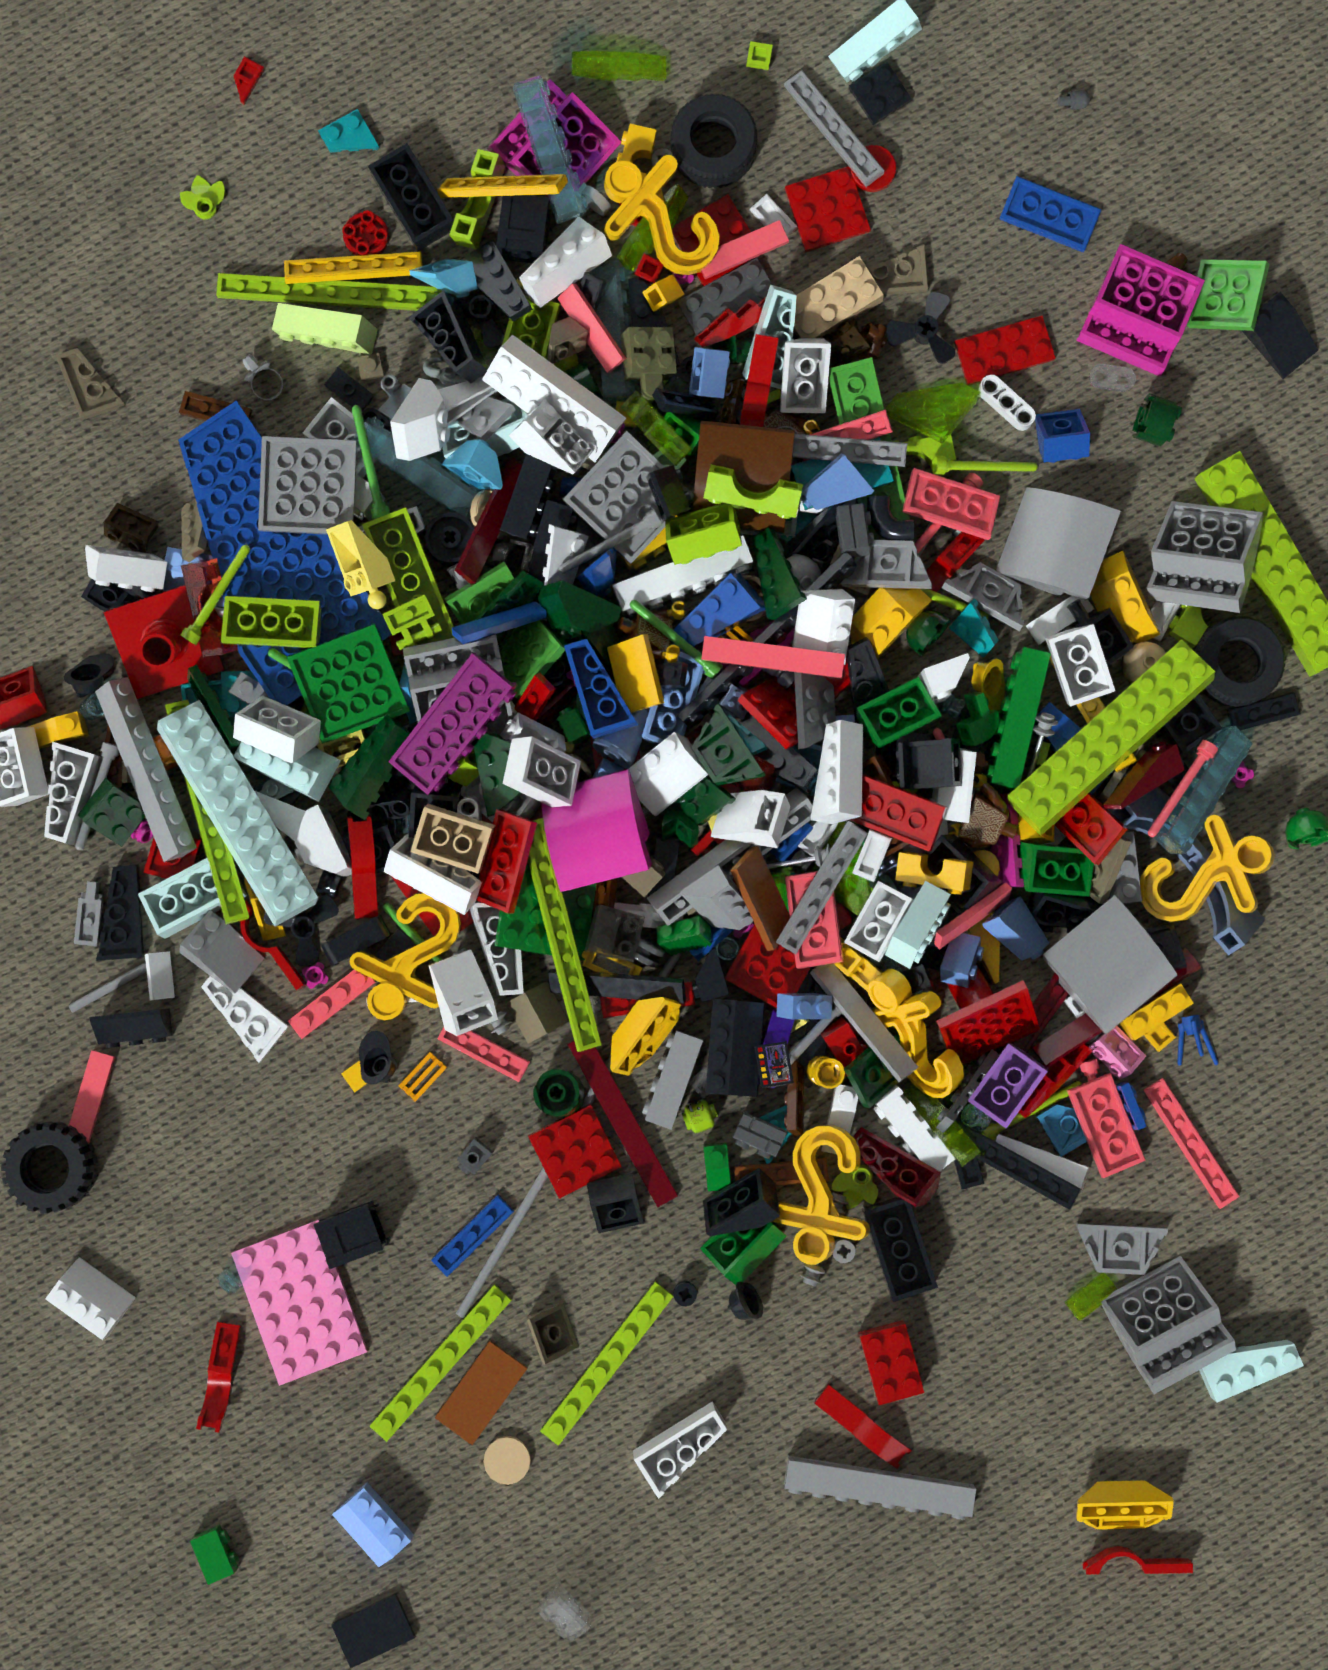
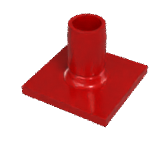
[104,582,225,699]
[936,964,1040,1065]

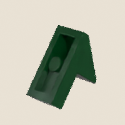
[712,335,753,364]
[661,804,699,848]

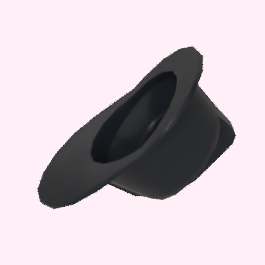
[64,653,114,698]
[359,1031,397,1085]
[727,1281,763,1320]

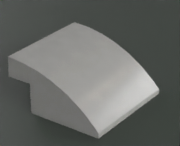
[996,487,1121,601]
[1147,501,1263,613]
[403,634,513,735]
[1043,895,1177,1035]
[1099,1256,1236,1394]

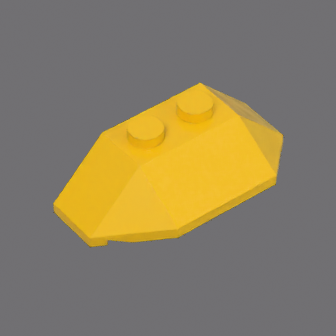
[1090,551,1161,643]
[850,588,932,660]
[610,997,681,1076]
[1076,1480,1174,1529]

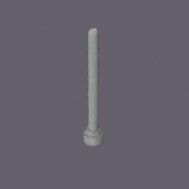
[559,509,662,573]
[75,742,120,850]
[770,1001,844,1084]

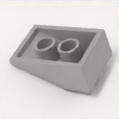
[180,910,264,994]

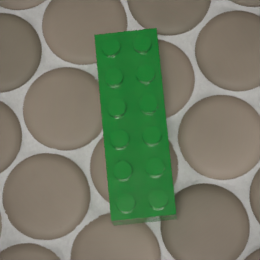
[984,647,1051,792]

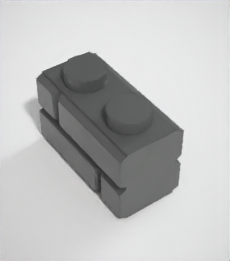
[836,503,874,557]
[732,1111,787,1159]

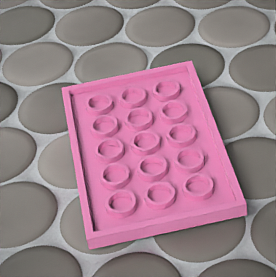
[231,1219,368,1386]

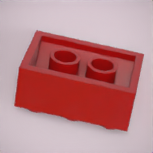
[0,666,47,730]

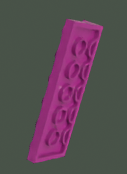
[389,652,518,795]

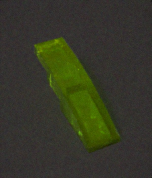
[572,51,666,81]
[616,184,689,272]
[621,390,691,466]
[903,1084,981,1167]

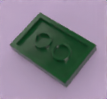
[844,1028,900,1108]

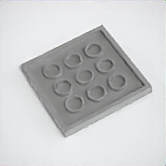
[563,431,694,564]
[258,436,357,534]

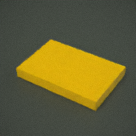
[607,634,665,713]

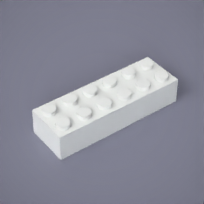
[482,335,626,462]
[612,535,753,619]

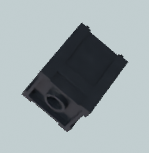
[496,194,551,263]
[313,1200,391,1269]

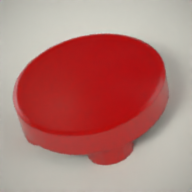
[850,145,896,192]
[342,210,389,256]

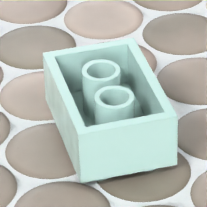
[885,881,951,969]

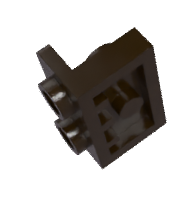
[822,318,871,368]
[720,378,747,425]
[103,503,159,553]

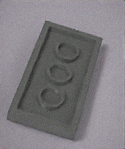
[677,258,772,336]

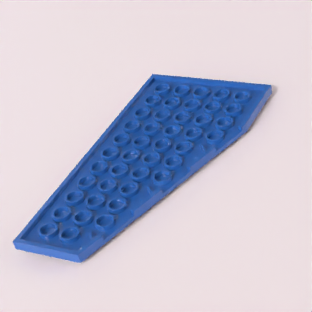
[178,401,392,706]

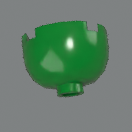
[1285,808,1328,849]

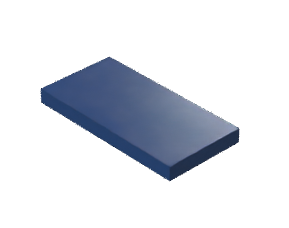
[999,176,1101,253]

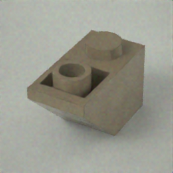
[547,317,588,364]

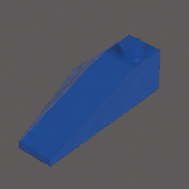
[576,547,617,599]

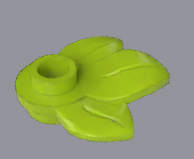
[180,175,225,220]
[831,1164,878,1209]

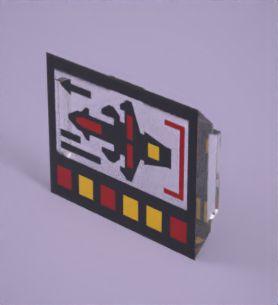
[754,1041,794,1088]

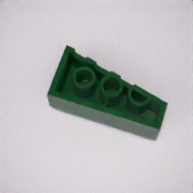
[329,715,411,820]

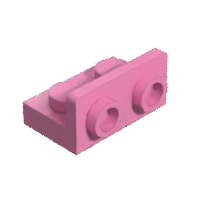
[1089,1026,1146,1080]

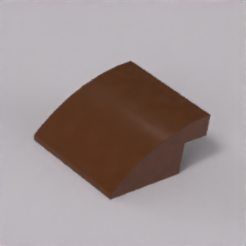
[693,421,795,533]

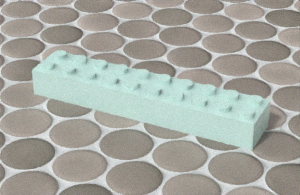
[157,700,318,926]

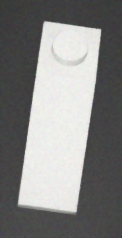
[821,1084,858,1154]

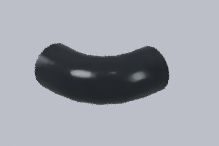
[867,496,914,542]

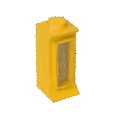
[582,944,643,975]

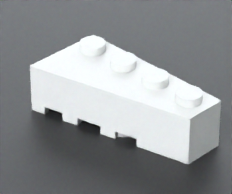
[519,216,612,308]
[384,832,482,915]

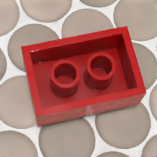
[858,1320,924,1405]

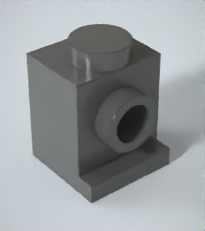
[457,1137,493,1175]

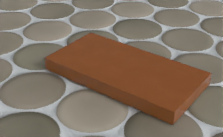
[730,846,790,951]
[435,1340,528,1445]

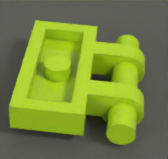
[382,594,442,650]

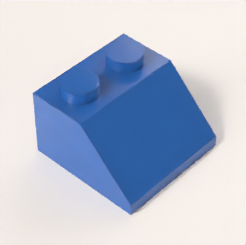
[1035,409,1090,463]

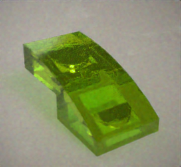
[1065,1273,1118,1321]

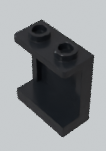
[896,738,962,789]

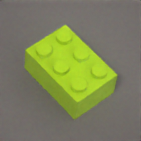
[665,503,742,565]

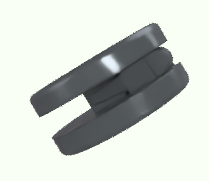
[620,930,666,968]

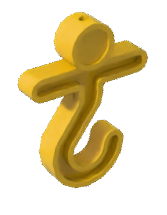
[604,155,719,275]
[1140,815,1275,922]
[350,893,461,1020]
[868,969,964,1098]
[772,1125,870,1265]

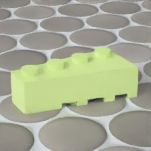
[272,303,378,355]

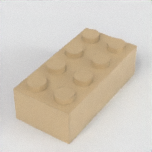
[793,256,884,339]

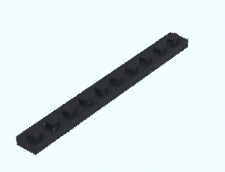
[677,551,857,729]

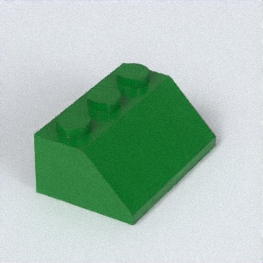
[856,677,941,748]
[1018,842,1094,897]
[700,1222,786,1285]

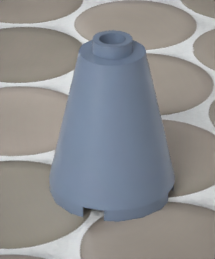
[592,708,649,769]

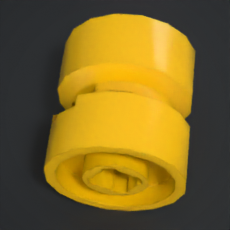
[806,1055,845,1089]

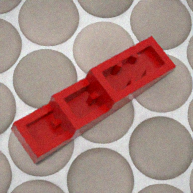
[694,297,766,347]
[1018,1043,1093,1118]

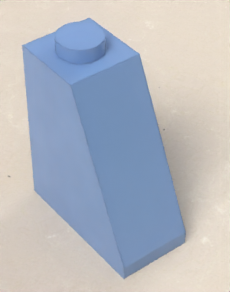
[800,453,874,510]
[982,896,1049,960]

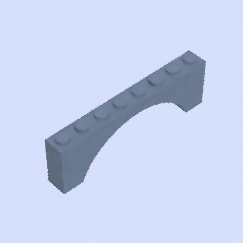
[1108,789,1265,955]

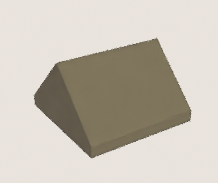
[506,981,569,1044]
[527,1303,578,1365]

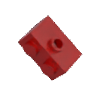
[821,1017,868,1074]

